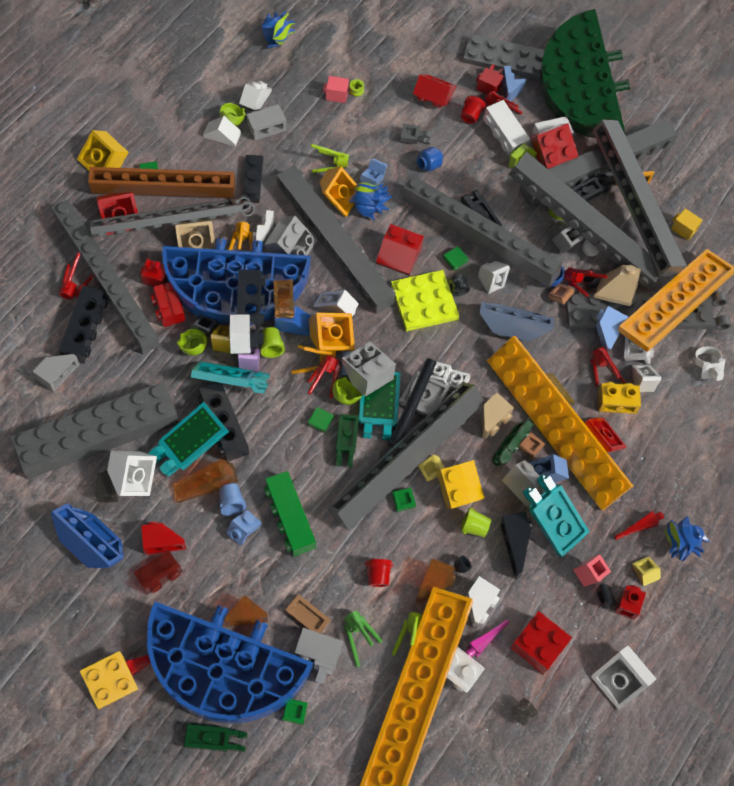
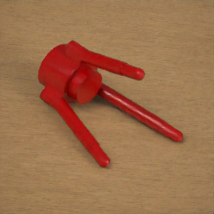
[485,91,523,114]
[59,253,93,300]
[564,267,608,297]
[590,347,626,386]
[308,354,341,399]

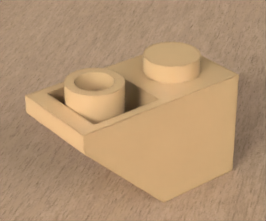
[481,393,514,439]

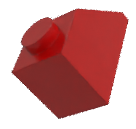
[141,521,187,555]

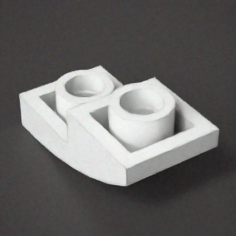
[253,210,274,247]
[431,362,470,390]

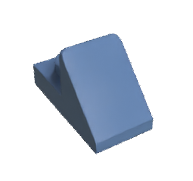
[502,66,526,101]

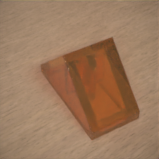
[274,279,294,318]
[225,595,268,627]

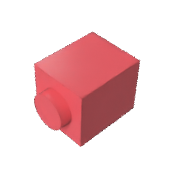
[323,76,349,103]
[573,554,611,587]

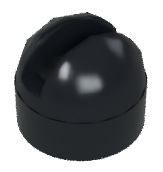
[583,276,599,289]
[454,555,472,573]

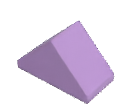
[238,344,261,371]

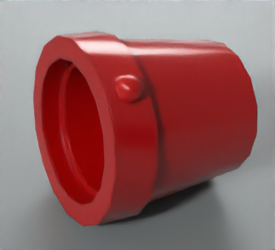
[460,96,486,124]
[364,559,394,587]

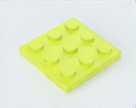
[391,270,460,332]

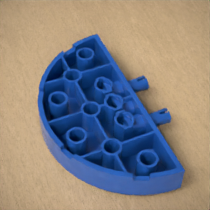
[162,238,311,326]
[147,601,313,724]

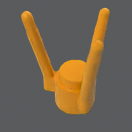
[228,222,253,250]
[291,345,336,374]

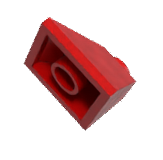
[97,192,138,235]
[585,417,627,452]

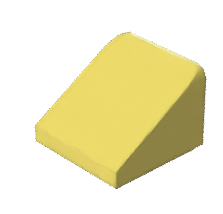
[418,455,445,482]
[632,556,661,586]

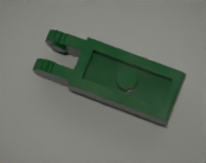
[336,414,359,468]
[491,420,533,466]
[183,724,248,752]

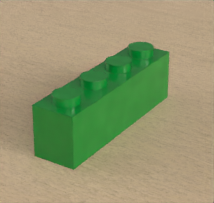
[263,471,316,557]

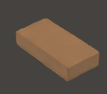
[285,594,331,633]

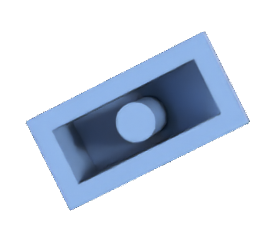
[595,306,628,351]

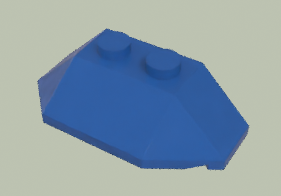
[51,504,124,568]

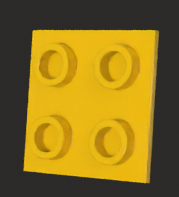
[80,651,138,709]

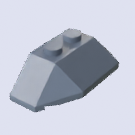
[479,301,554,342]

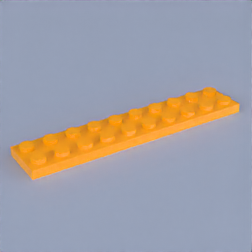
[487,336,633,511]
[360,587,473,786]

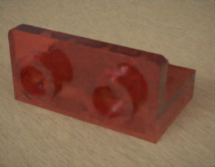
[133,550,183,595]

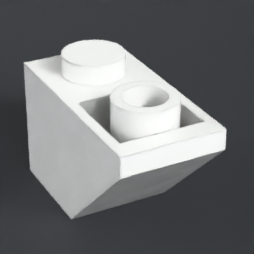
[239,81,272,110]
[467,576,500,628]

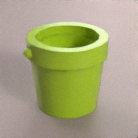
[260,327,285,358]
[460,507,491,538]

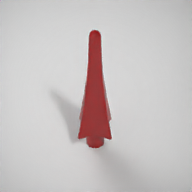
[614,510,664,540]
[125,654,151,676]

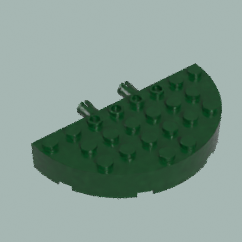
[540,9,630,137]

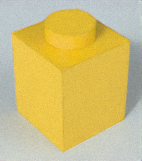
[671,208,703,240]

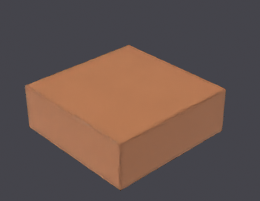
[548,284,574,304]
[518,432,545,460]

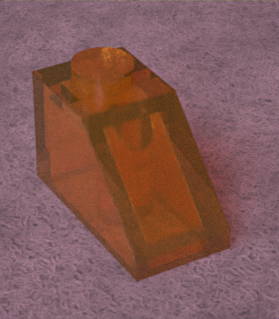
[416,558,456,602]

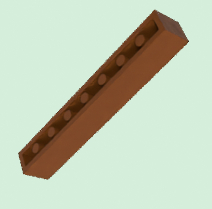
[88,167,235,198]

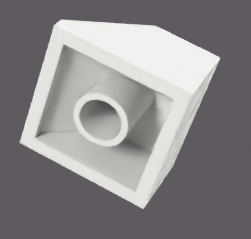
[107,450,157,496]
[591,646,656,710]

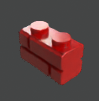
[151,283,185,327]

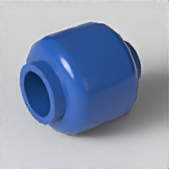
[417,147,443,172]

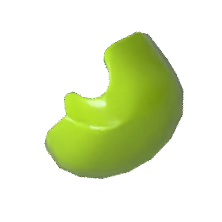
[219,103,246,126]
[177,328,207,356]
[332,377,363,405]

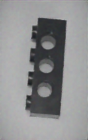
[237,269,266,348]
[59,286,108,364]
[197,382,249,462]

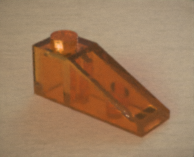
[172,459,238,503]

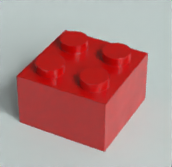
[530,123,579,169]
[510,611,573,675]

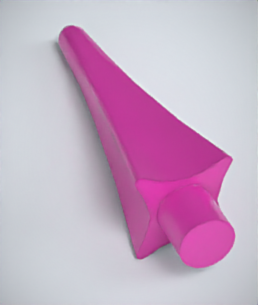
[465,620,509,658]

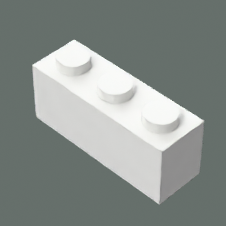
[483,100,530,155]

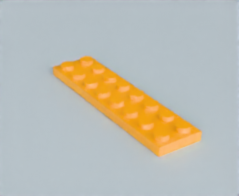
[618,249,734,352]

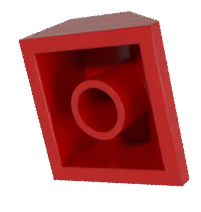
[413,74,457,108]
[376,224,424,276]

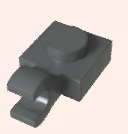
[400,124,431,144]

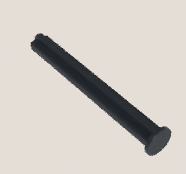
[387,358,437,447]

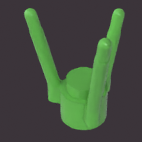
[344,611,382,667]

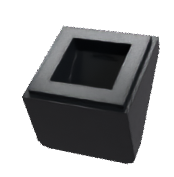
[192,314,218,335]
[596,583,617,609]

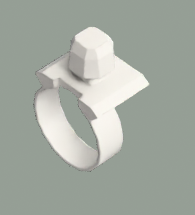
[694,346,726,381]

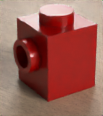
[615,585,646,620]

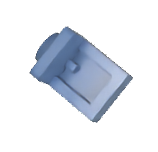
[360,158,387,185]
[226,510,262,546]

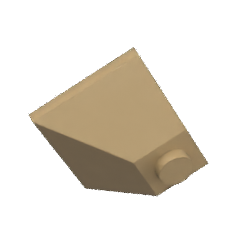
[594,265,641,306]

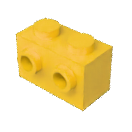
[598,382,641,414]

